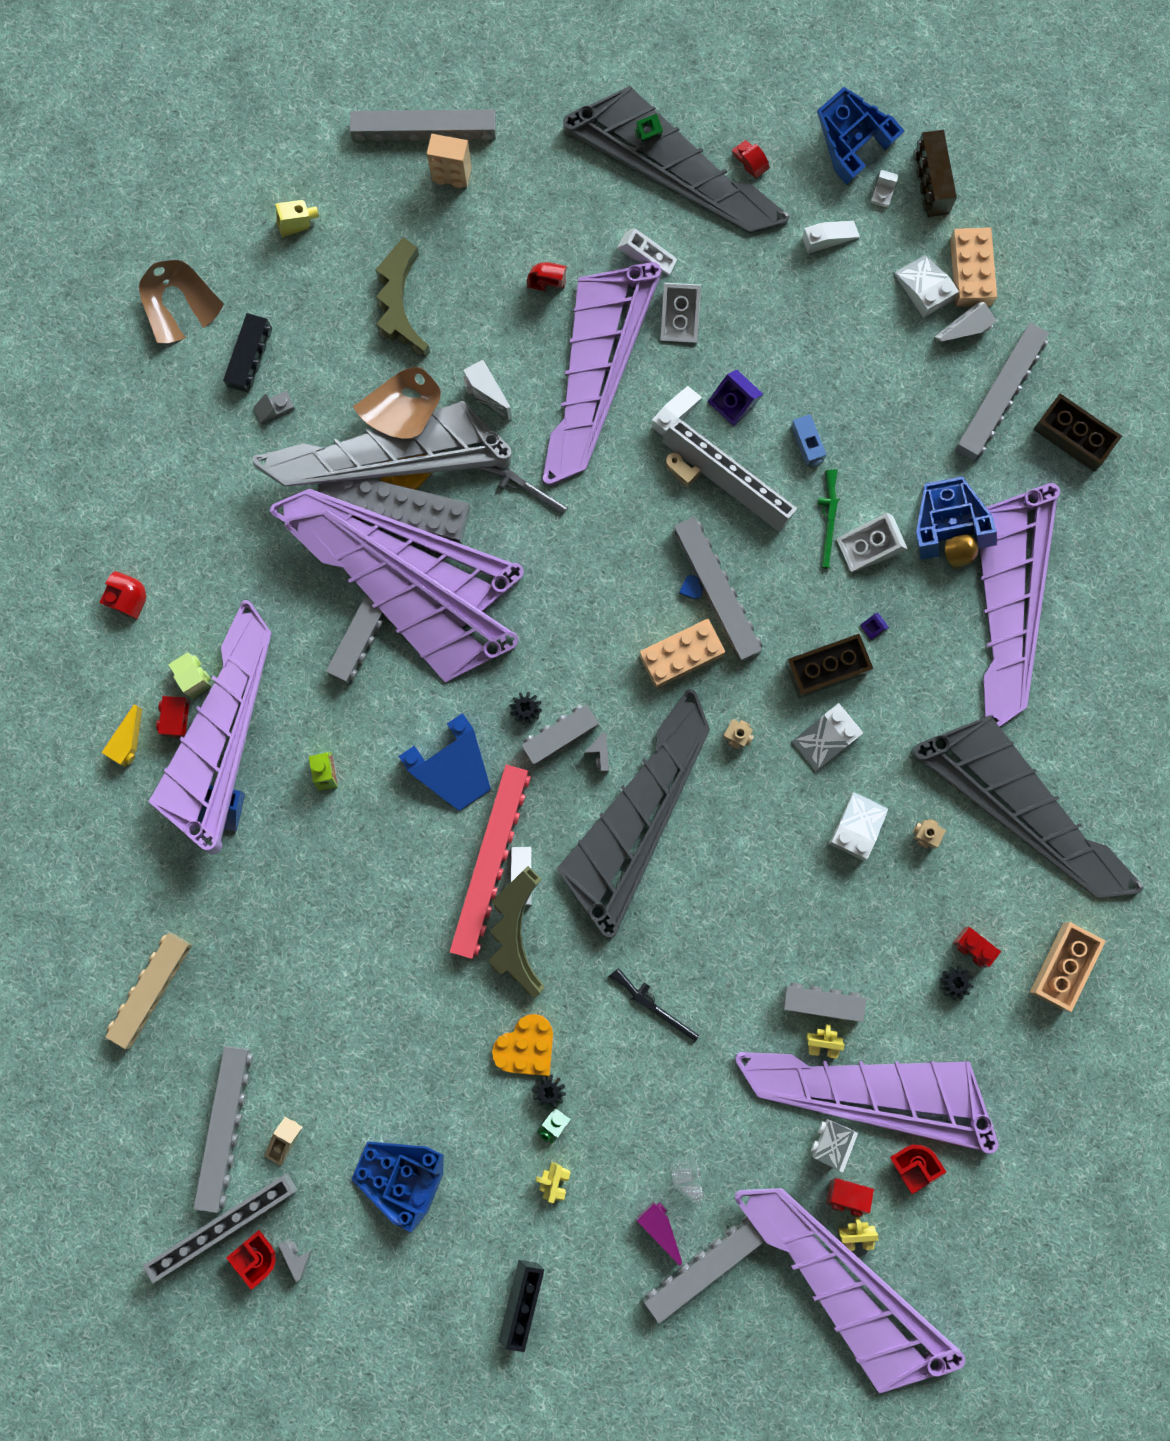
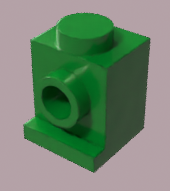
[634,113,663,142]

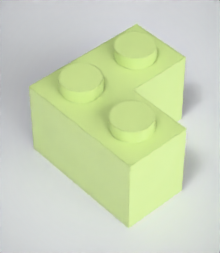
[168,652,212,699]

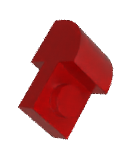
[732,140,770,179]

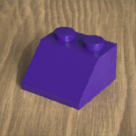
[707,370,763,426]

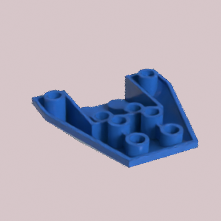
[351,1141,444,1232]

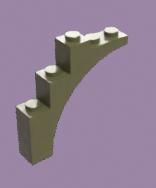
[375,237,430,357]
[488,866,545,998]

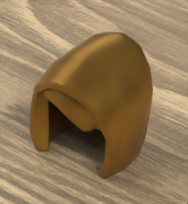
[945,535,979,569]

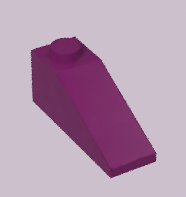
[636,1201,682,1266]

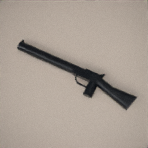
[608,968,699,1043]

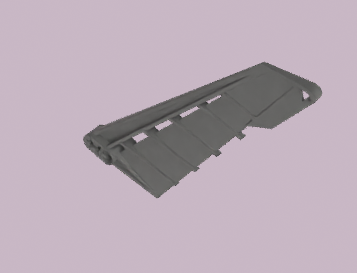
[563,86,790,233]
[557,689,710,938]
[911,715,1143,898]

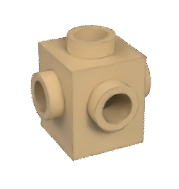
[722,719,754,749]
[913,819,946,849]

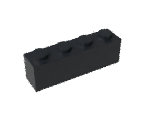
[223,313,272,393]
[499,1260,544,1352]

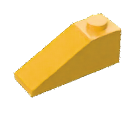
[101,704,142,767]

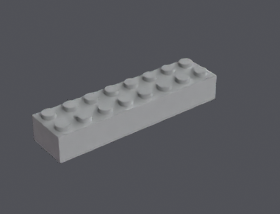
[317,479,471,543]

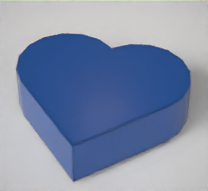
[679,575,703,600]

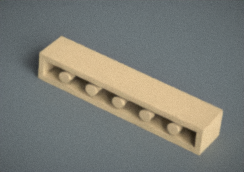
[105,933,192,1049]

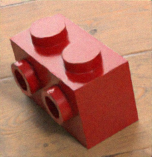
[156,696,190,738]
[953,927,1001,968]
[826,1178,874,1217]

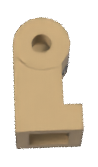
[666,453,701,488]

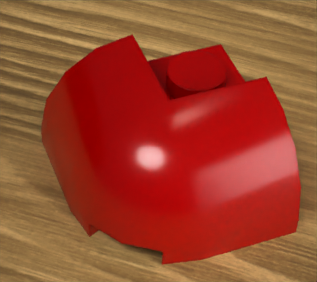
[526,262,567,291]
[99,571,147,620]
[890,1144,947,1195]
[226,1230,276,1290]

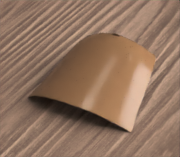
[139,260,224,343]
[353,367,441,439]

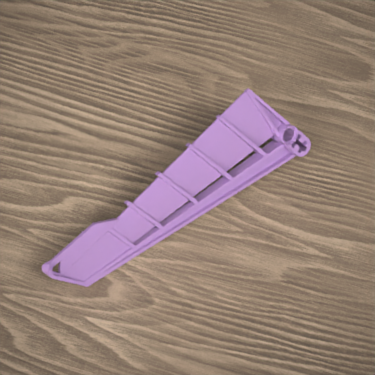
[543,262,661,486]
[980,483,1060,727]
[270,489,524,628]
[285,510,519,682]
[149,600,272,855]
[735,1052,999,1154]
[734,1188,965,1393]

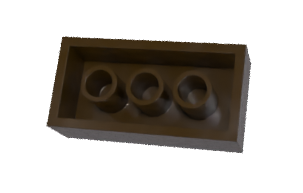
[913,129,957,217]
[1033,393,1122,472]
[785,633,874,698]

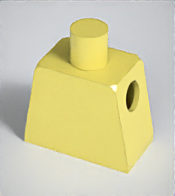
[275,200,319,237]

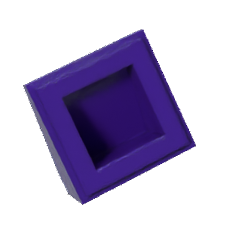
[860,613,889,640]

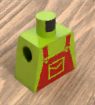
[309,752,338,791]

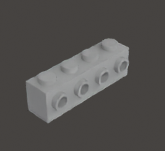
[521,704,599,767]
[782,983,866,1022]

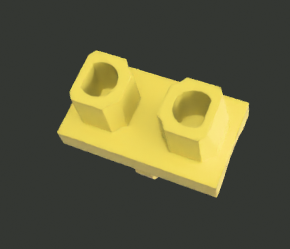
[807,1024,845,1059]
[535,1162,570,1203]
[838,1217,878,1251]

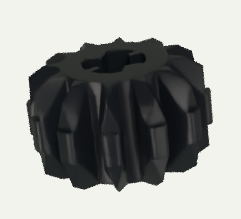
[510,692,542,725]
[939,966,974,1000]
[532,1075,566,1109]

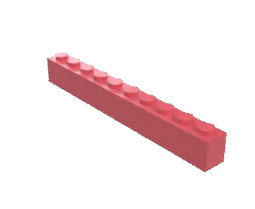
[450,764,531,959]

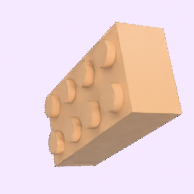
[950,228,997,307]
[639,619,725,689]
[1029,922,1106,1012]

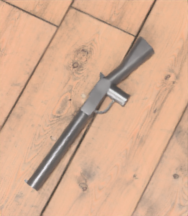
[477,466,568,514]

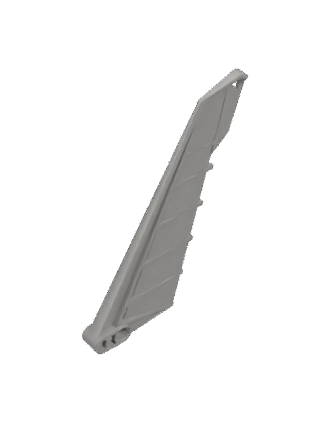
[253,401,512,487]

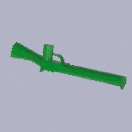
[818,469,840,569]

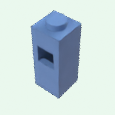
[791,414,827,467]

